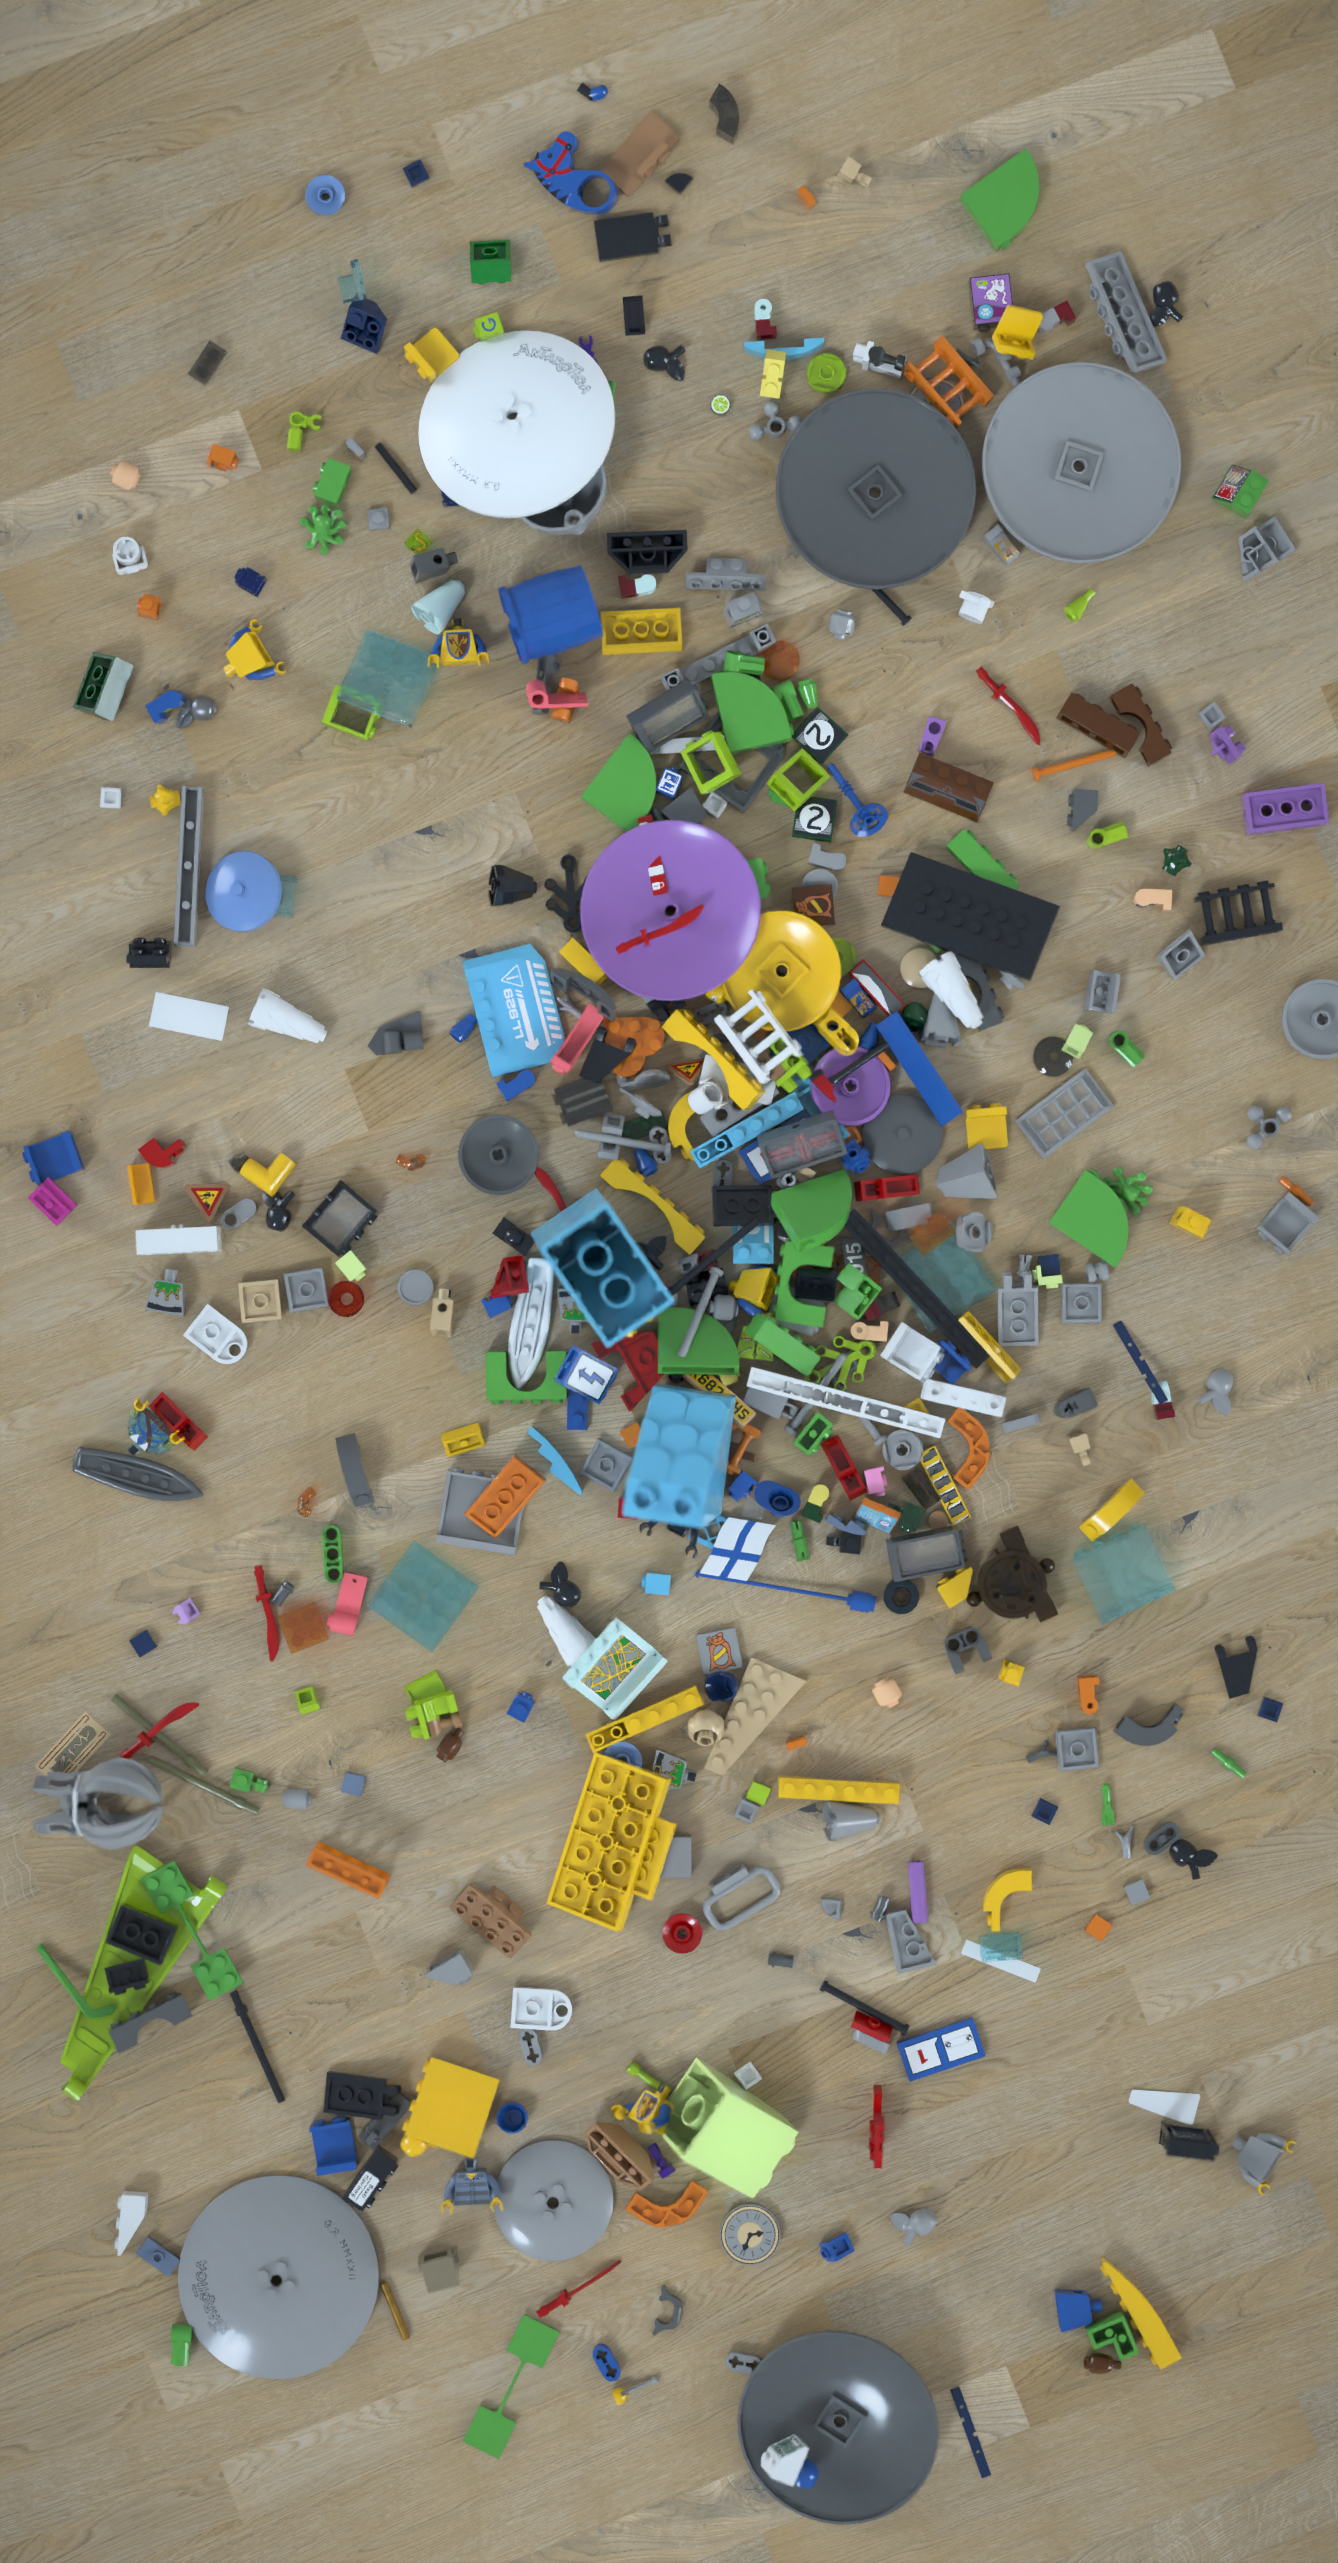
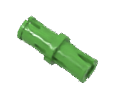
[789,1520,810,1562]

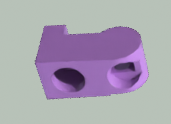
[918,716,946,756]

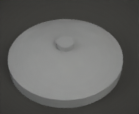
[1281,979,1338,1060]

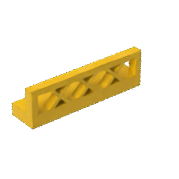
[958,1310,1022,1384]

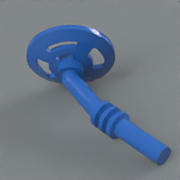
[826,762,888,837]

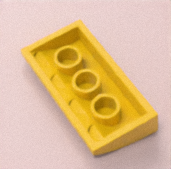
[601,608,682,655]

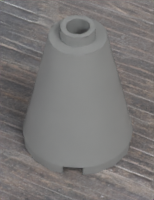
[920,994,961,1048]
[822,1801,880,1841]

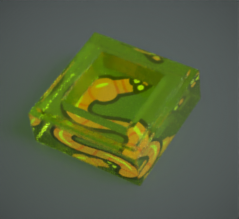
[404,529,432,555]

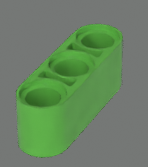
[322,1524,344,1583]

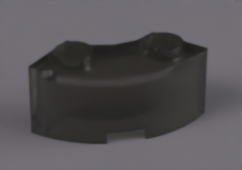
[709,83,739,145]

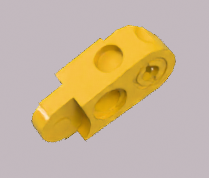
[813,1007,859,1056]

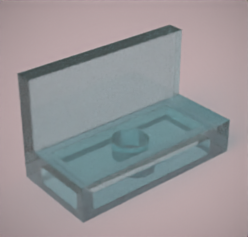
[338,259,367,304]

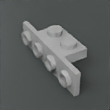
[686,558,766,591]

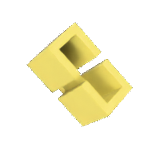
[760,349,786,399]

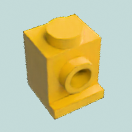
[998,1659,1025,1686]

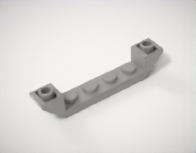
[660,623,776,691]

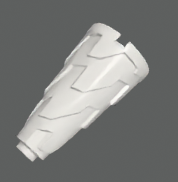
[919,952,983,1029]
[247,988,327,1043]
[537,1595,596,1669]

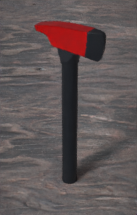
[809,1041,889,1102]

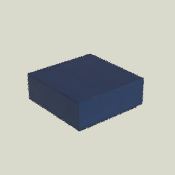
[403,159,429,187]
[1038,1254,1061,1276]
[129,1630,157,1658]
[1257,1697,1283,1722]
[1031,1798,1058,1825]

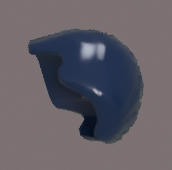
[704,1671,739,1702]

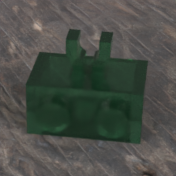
[887,1500,926,1534]

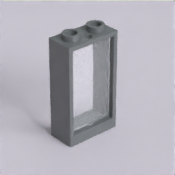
[626,679,709,753]
[885,1525,968,1582]

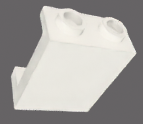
[880,1322,945,1383]

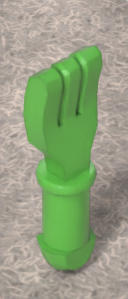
[1101,1783,1115,1826]

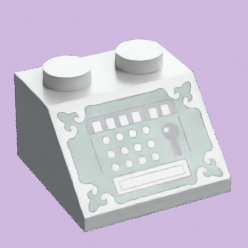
[761,2434,809,2486]

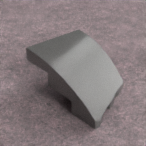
[1238,516,1297,582]

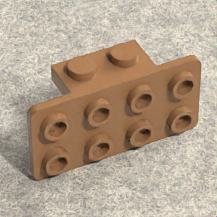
[601,112,679,196]
[450,1884,531,1958]

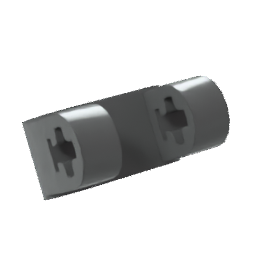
[1054,1387,1098,1418]
[944,1626,993,1674]

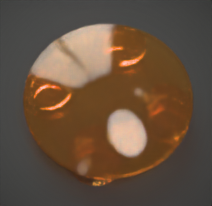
[760,640,800,681]

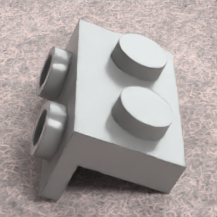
[1084,970,1121,1014]

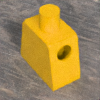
[1169,1206,1212,1241]

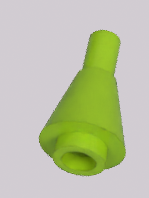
[1064,589,1095,621]

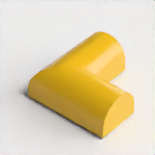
[240,1153,296,1197]

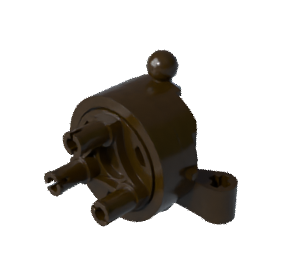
[966,1525,1058,1623]

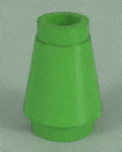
[797,678,818,709]

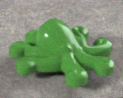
[299,504,347,555]
[1104,1166,1153,1215]

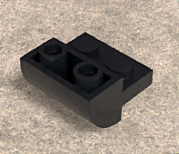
[126,938,171,968]

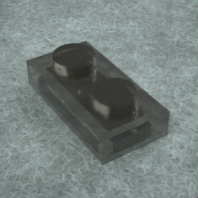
[188,340,227,386]
[902,1467,941,1510]

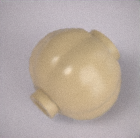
[688,1709,724,1746]

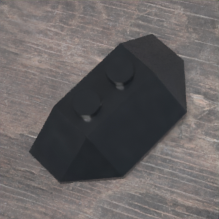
[607,530,688,574]

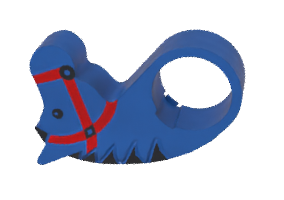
[523,131,618,215]

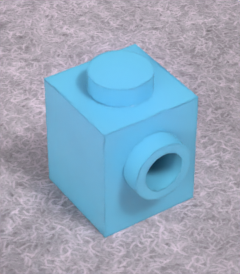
[641,1572,671,1595]

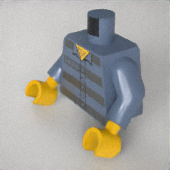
[441,2157,504,2215]

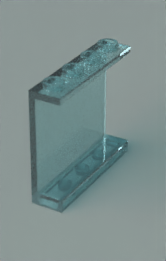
[1071,1523,1176,1624]

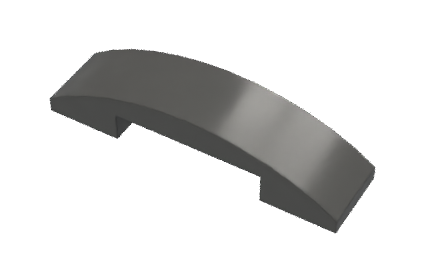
[550,968,616,1022]

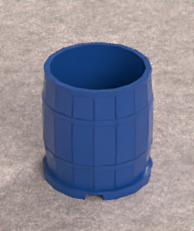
[498,565,603,665]

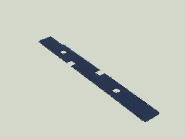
[1113,1321,1168,1404]
[950,2387,991,2478]

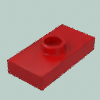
[851,2010,893,2043]

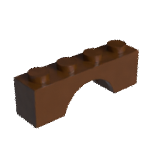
[1109,683,1172,767]

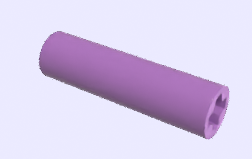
[908,1860,928,1923]

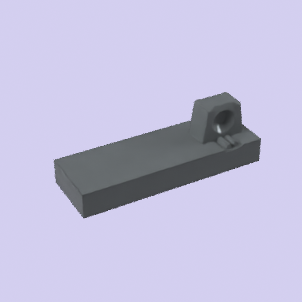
[532,654,561,715]
[358,2093,411,2150]

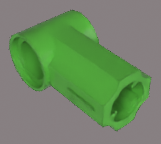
[723,650,765,675]
[771,679,804,723]
[1108,1031,1145,1068]
[171,2324,193,2366]

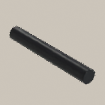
[375,442,417,494]

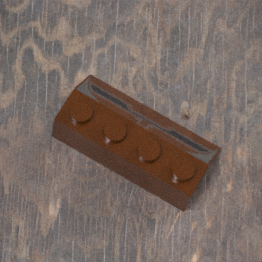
[903,753,994,822]

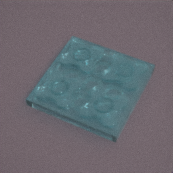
[337,629,437,728]
[899,1223,996,1333]
[367,1540,479,1652]

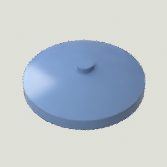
[205,851,282,932]

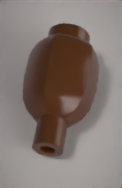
[436,1728,464,1763]
[1084,2353,1121,2374]

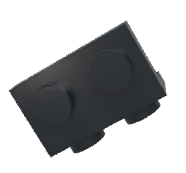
[795,1267,838,1302]
[686,1268,729,1306]
[104,1958,150,1995]

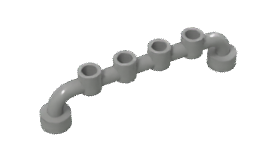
[971,338,1021,388]

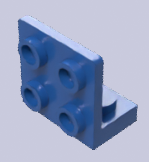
[934,1340,971,1385]

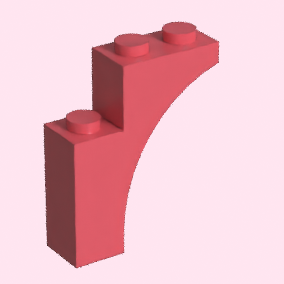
[550,1003,605,1076]

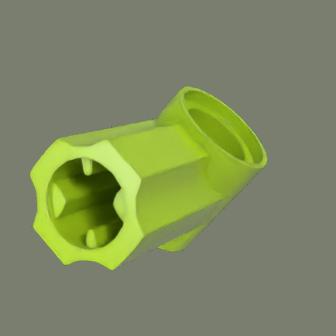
[1086,821,1128,850]

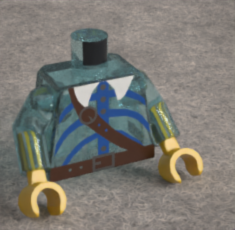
[127,1396,185,1457]

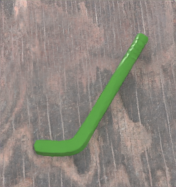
[36,1944,115,2019]

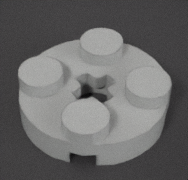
[956,1212,992,1252]
[882,1430,923,1470]

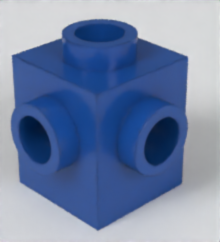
[841,1139,871,1174]

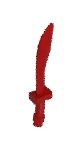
[976,666,1040,745]
[615,904,704,954]
[534,1167,567,1212]
[254,1565,279,1662]
[119,1702,200,1759]
[536,2260,621,2318]

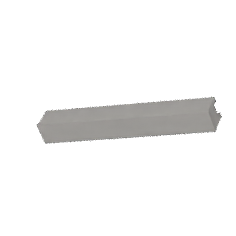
[174,786,204,948]

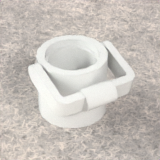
[112,537,148,575]
[959,590,994,624]
[688,1075,729,1115]

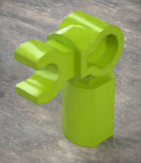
[287,412,321,452]

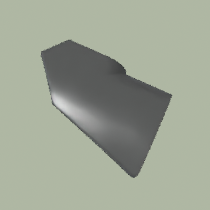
[368,1011,424,1055]

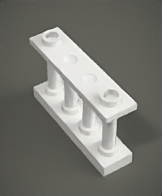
[714,990,803,1084]
[920,1379,1006,1417]

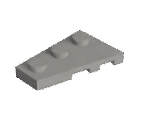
[885,1909,937,1974]

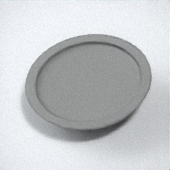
[802,869,838,898]
[397,1270,433,1305]

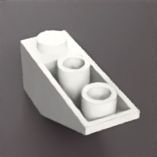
[115,2191,148,2256]

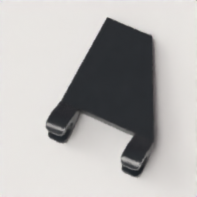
[579,1026,637,1083]
[1215,1636,1257,1699]

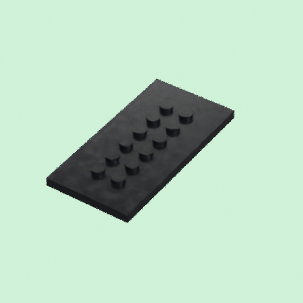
[881,852,1060,982]

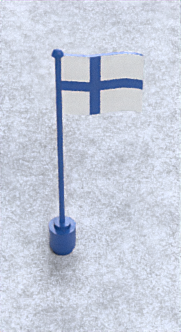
[695,1517,876,1613]

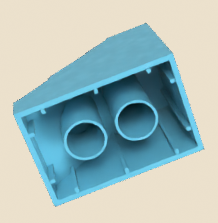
[530,1188,675,1348]
[623,1383,736,1528]

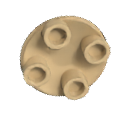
[900,948,938,988]

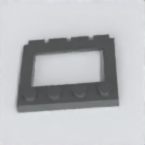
[679,712,786,814]

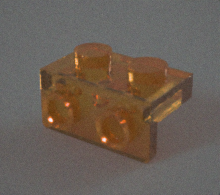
[909,1213,956,1257]

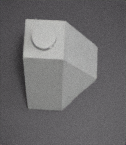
[936,1143,997,1199]

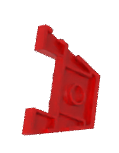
[591,1331,664,1412]
[869,2085,885,2169]

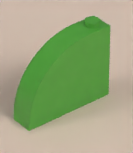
[960,148,1039,252]
[711,672,794,755]
[581,733,656,833]
[1049,1168,1128,1268]
[771,1169,852,1253]
[658,1306,739,1375]

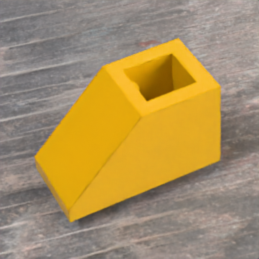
[936,1566,973,1609]

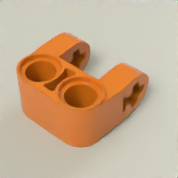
[550,677,580,723]

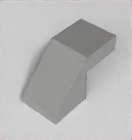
[598,1113,625,1160]
[885,1203,935,1232]

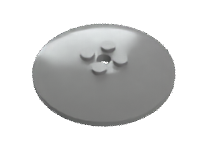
[494,2139,613,2261]

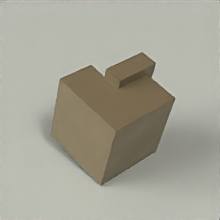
[418,2246,460,2293]

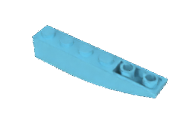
[690,1092,804,1169]

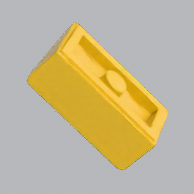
[441,1423,486,1457]

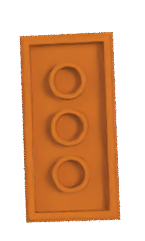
[464,1455,546,1539]

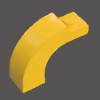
[668,1089,696,1162]
[1079,1478,1145,1542]
[982,1868,1032,1931]

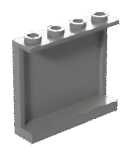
[435,1467,523,1555]

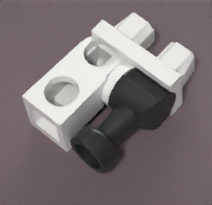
[853,341,907,379]

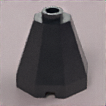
[488,865,537,907]

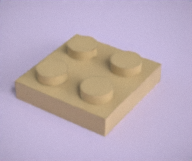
[238,1279,282,1323]

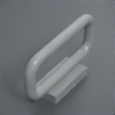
[703,1862,781,1931]

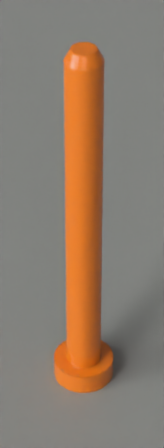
[1031,750,1118,782]

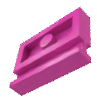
[28,1177,78,1226]

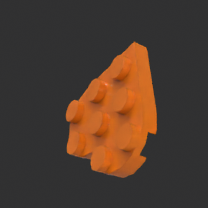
[604,1017,665,1078]

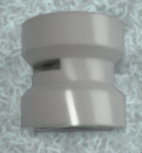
[1085,1261,1109,1283]

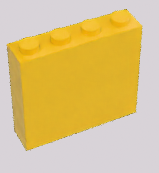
[402,2057,499,2159]

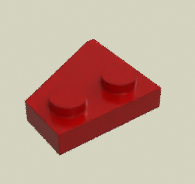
[490,1255,529,1298]

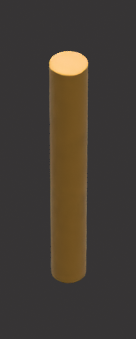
[380,2281,410,2341]

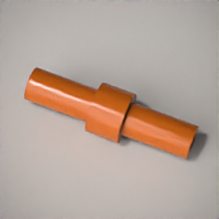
[1278,1176,1314,1207]

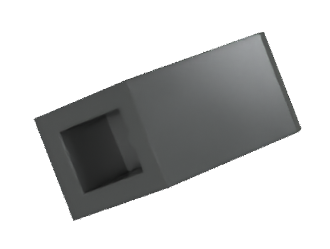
[1067,789,1098,832]

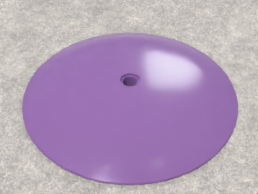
[580,820,761,1001]

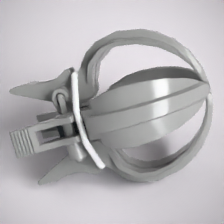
[32,1758,163,1850]

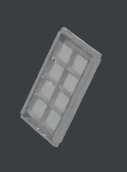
[1015,1068,1114,1159]

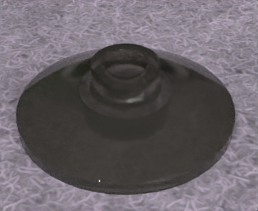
[1033,1037,1073,1077]

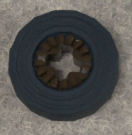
[883,1580,919,1614]

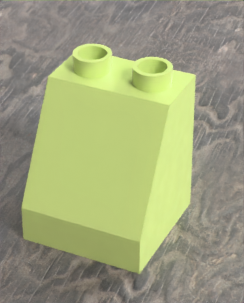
[662,2057,799,2199]

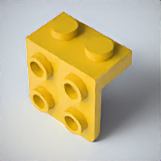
[992,305,1043,360]
[404,328,460,383]
[965,1103,1008,1150]

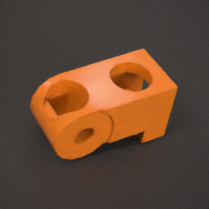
[1077,1675,1099,1714]

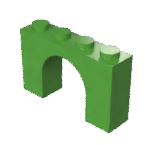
[772,1240,835,1327]
[486,1351,567,1404]

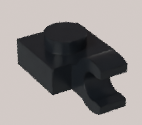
[826,1532,862,1555]

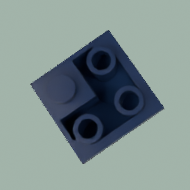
[341,295,387,354]

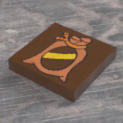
[792,884,835,926]

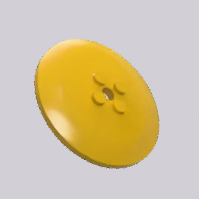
[722,911,841,1031]

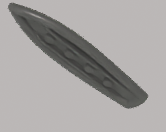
[72,1447,203,1501]

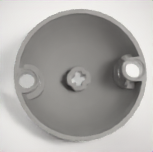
[520,463,607,535]

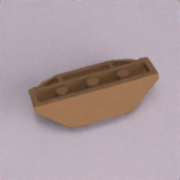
[584,2122,654,2191]

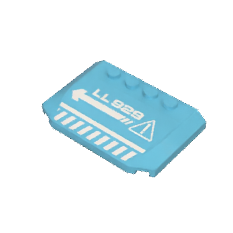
[462,944,565,1078]

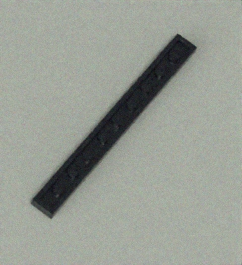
[844,1208,990,1369]

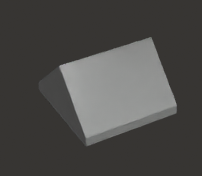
[1155,929,1205,981]

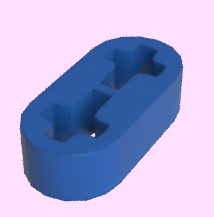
[593,2344,621,2382]

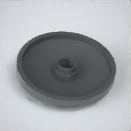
[862,1094,943,1175]
[458,1115,539,1195]

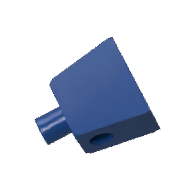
[1054,2289,1103,2332]

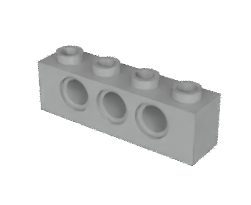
[699,1087,779,1138]

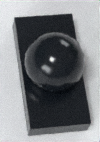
[622,295,645,336]
[492,1217,535,1256]

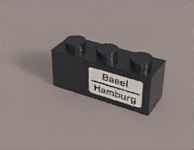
[343,2144,398,2212]

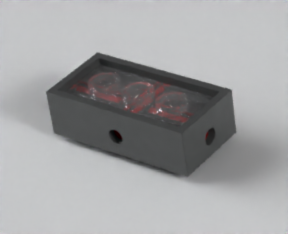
[757,1110,848,1179]

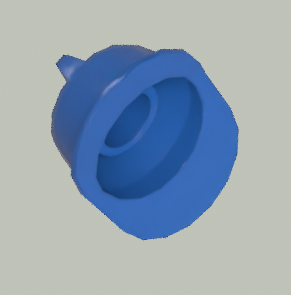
[754,1480,801,1517]

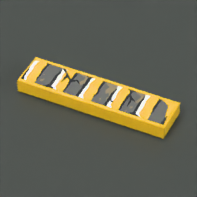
[920,1445,971,1525]

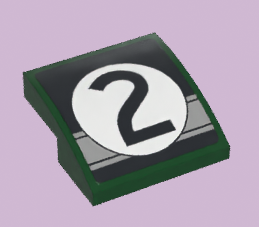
[792,707,848,765]
[792,797,837,843]

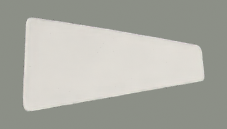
[1129,2090,1200,2125]

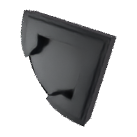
[665,173,693,195]

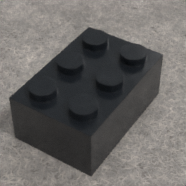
[105,1903,179,1966]

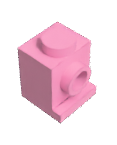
[863,1466,888,1497]

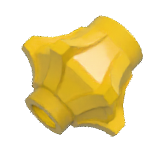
[150,785,181,816]

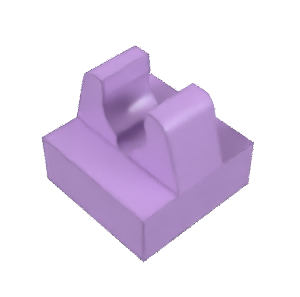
[172,1598,200,1624]

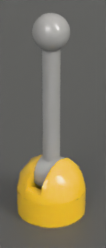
[611,2376,659,2406]

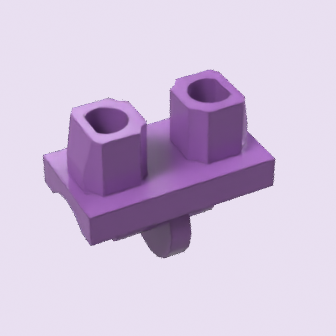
[1209,725,1245,764]

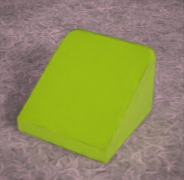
[294,1686,320,1715]
[745,1780,771,1806]

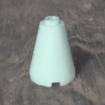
[411,579,465,635]

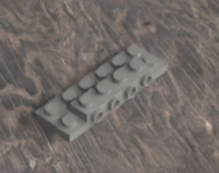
[1085,251,1167,374]

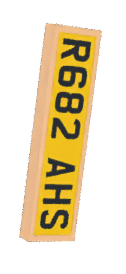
[683,1374,756,1429]

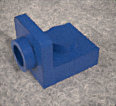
[507,1691,535,1723]
[819,2232,855,2262]

